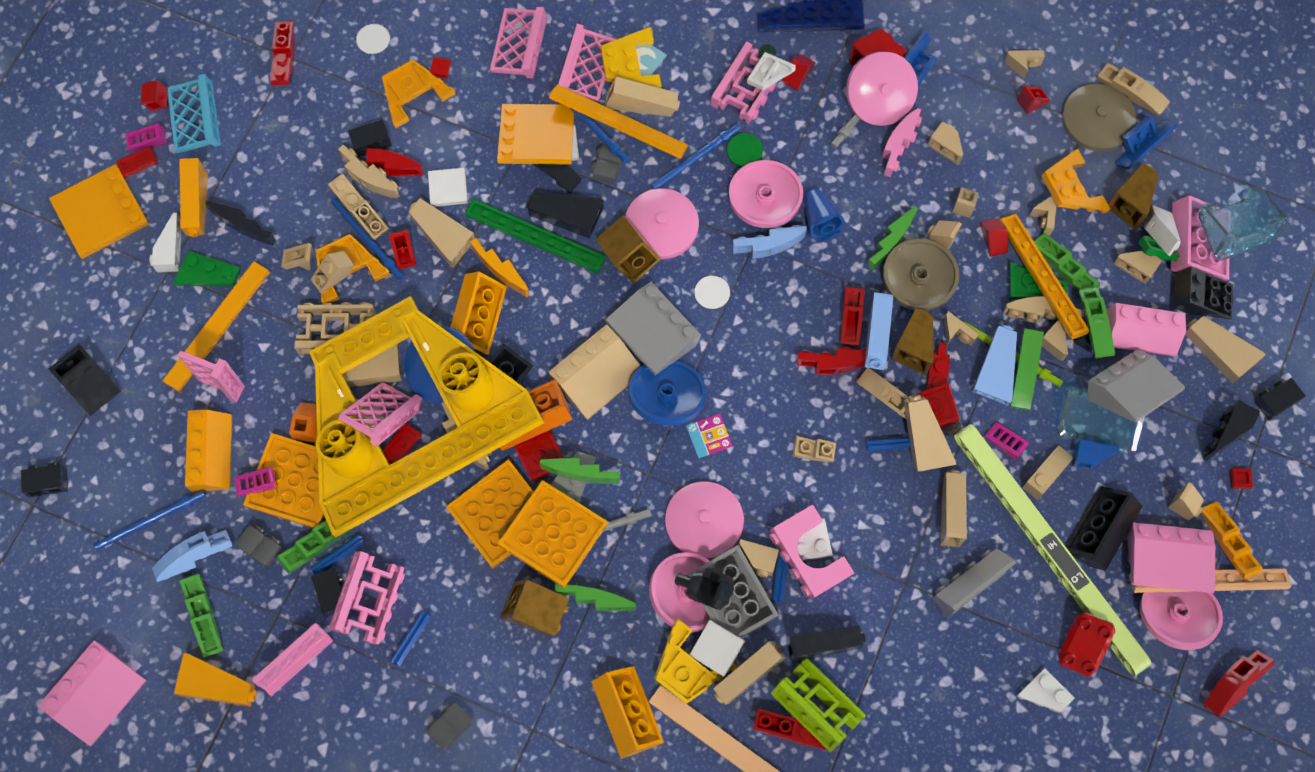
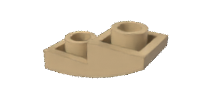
[792,436,836,462]

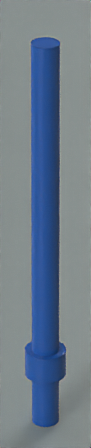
[570,108,629,163]
[650,124,741,189]
[331,198,404,280]
[93,490,206,550]

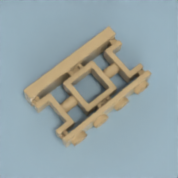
[294,302,376,354]

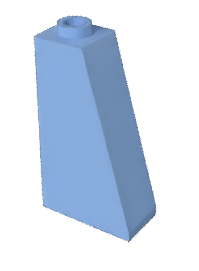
[865,292,893,370]
[972,325,1017,406]

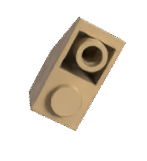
[310,251,354,293]

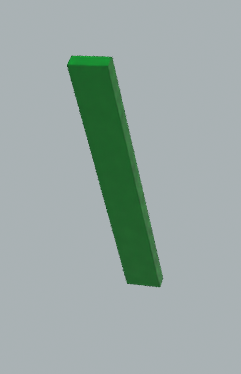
[465,199,606,274]

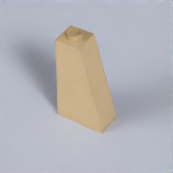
[605,77,680,117]
[409,198,475,268]
[1185,316,1266,384]
[343,343,402,387]
[904,395,956,472]
[940,470,967,547]
[713,641,788,705]

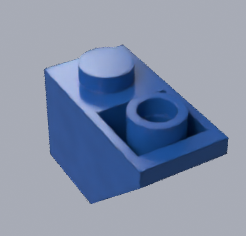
[1072,438,1119,470]

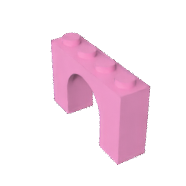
[769,505,854,599]

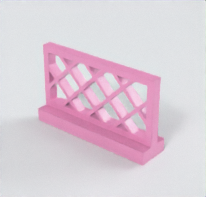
[490,7,547,79]
[558,24,617,103]
[178,351,245,403]
[339,382,422,446]
[252,623,333,696]

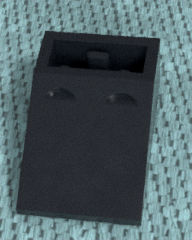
[1173,267,1233,320]
[48,344,121,416]
[1204,401,1261,462]

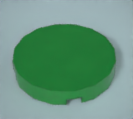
[727,133,763,168]

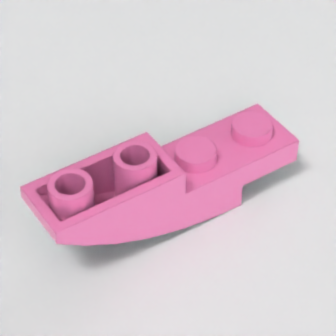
[882,108,922,177]

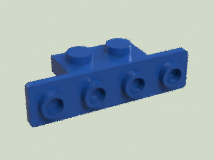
[905,31,936,86]
[1116,116,1178,169]

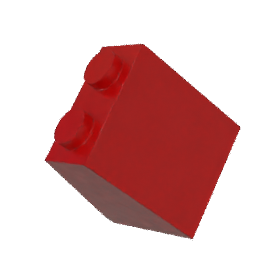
[849,28,906,67]

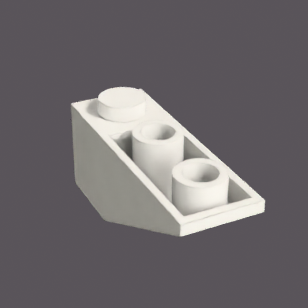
[1143,205,1181,256]

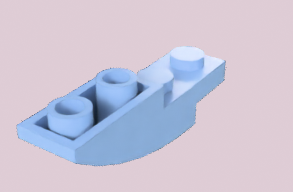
[732,225,807,259]
[152,530,232,582]

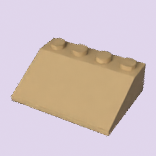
[549,324,641,420]

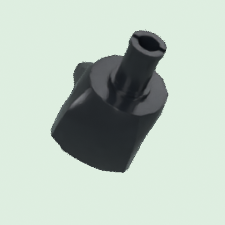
[675,566,734,610]

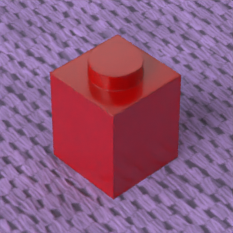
[141,81,168,111]

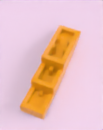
[470,238,530,297]
[1201,502,1263,580]

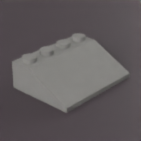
[605,282,701,375]
[1087,349,1185,423]
[687,545,780,638]

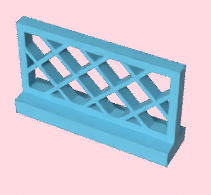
[168,74,221,154]

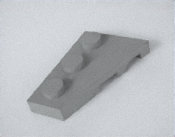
[550,451,596,503]

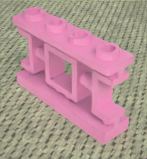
[711,41,776,124]
[329,551,405,645]

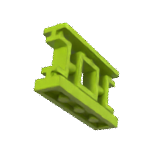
[771,658,866,753]

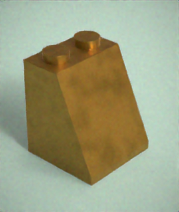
[1109,163,1159,231]
[596,215,661,284]
[891,308,933,376]
[500,580,569,636]

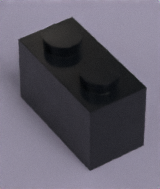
[348,119,392,157]
[1255,377,1306,421]
[21,463,68,498]
[311,568,345,617]

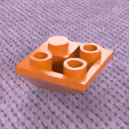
[289,402,317,443]

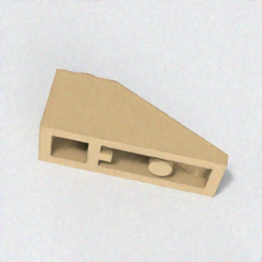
[1022,445,1074,500]

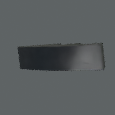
[205,200,275,246]

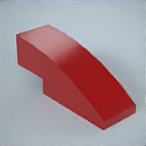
[366,148,424,176]
[840,287,865,345]

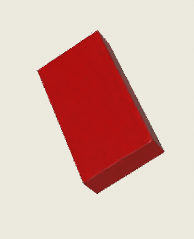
[116,146,159,178]

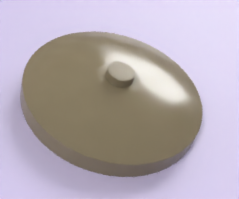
[1062,84,1136,152]
[883,239,959,311]

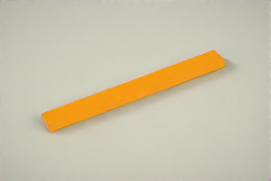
[549,84,688,159]
[1000,214,1090,340]
[163,261,270,392]

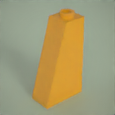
[180,158,208,237]
[174,653,257,707]

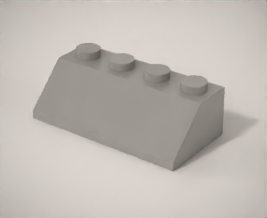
[933,549,1017,618]

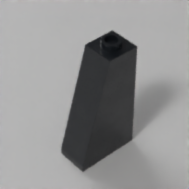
[526,192,604,239]
[787,625,866,663]

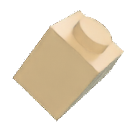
[928,122,963,165]
[927,220,962,250]
[1114,251,1162,284]
[1168,482,1204,521]
[739,539,779,578]

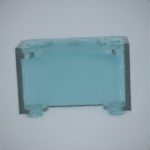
[1198,186,1288,261]
[1056,385,1144,453]

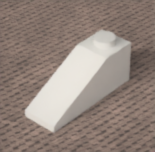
[150,213,182,272]

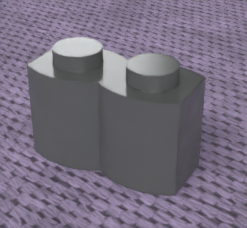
[591,142,625,185]
[235,525,283,569]
[426,703,474,752]

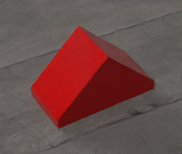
[782,54,816,91]
[1017,86,1051,114]
[979,219,1008,257]
[389,230,416,269]

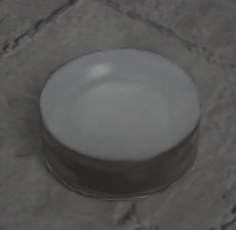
[941,421,962,436]

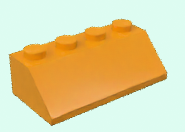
[450,271,507,356]
[185,410,232,492]
[591,666,664,759]

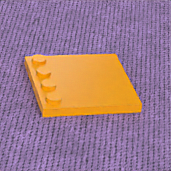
[497,104,574,164]
[49,164,149,259]
[243,433,341,528]
[446,459,534,569]
[498,480,608,588]

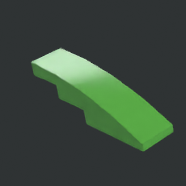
[867,206,918,272]
[1034,233,1100,292]
[1011,329,1044,410]
[540,458,620,484]
[277,521,353,574]
[179,573,223,658]
[555,584,636,611]

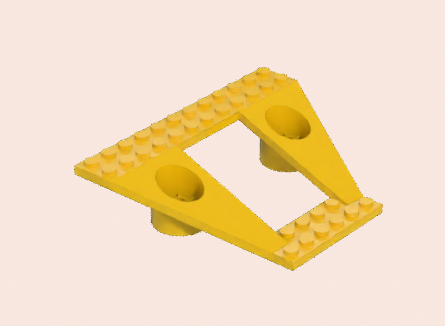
[309,296,544,538]

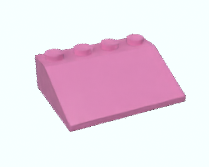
[1171,195,1230,281]
[1127,522,1215,593]
[38,640,147,746]

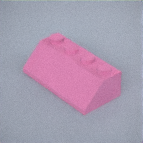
[1106,303,1186,356]

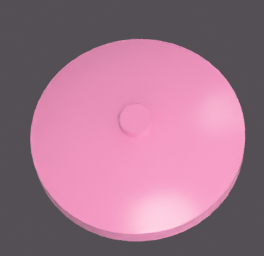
[846,51,918,126]
[729,160,803,228]
[625,188,699,259]
[665,482,744,560]
[649,553,711,632]
[1140,591,1223,650]

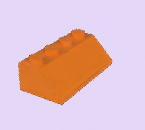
[500,379,573,451]

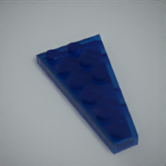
[757,0,865,33]

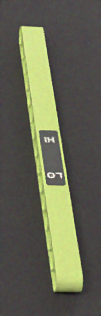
[954,424,1152,676]

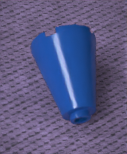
[804,189,846,241]

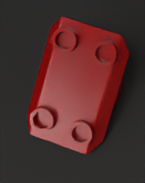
[1059,613,1116,677]

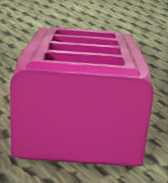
[125,123,167,151]
[985,422,1029,461]
[234,467,277,497]

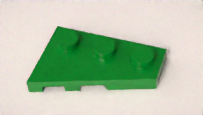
[173,251,241,287]
[1009,262,1068,300]

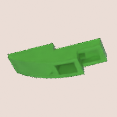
[1079,287,1115,358]

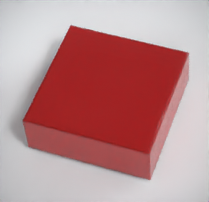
[430,57,452,78]
[1230,468,1253,489]

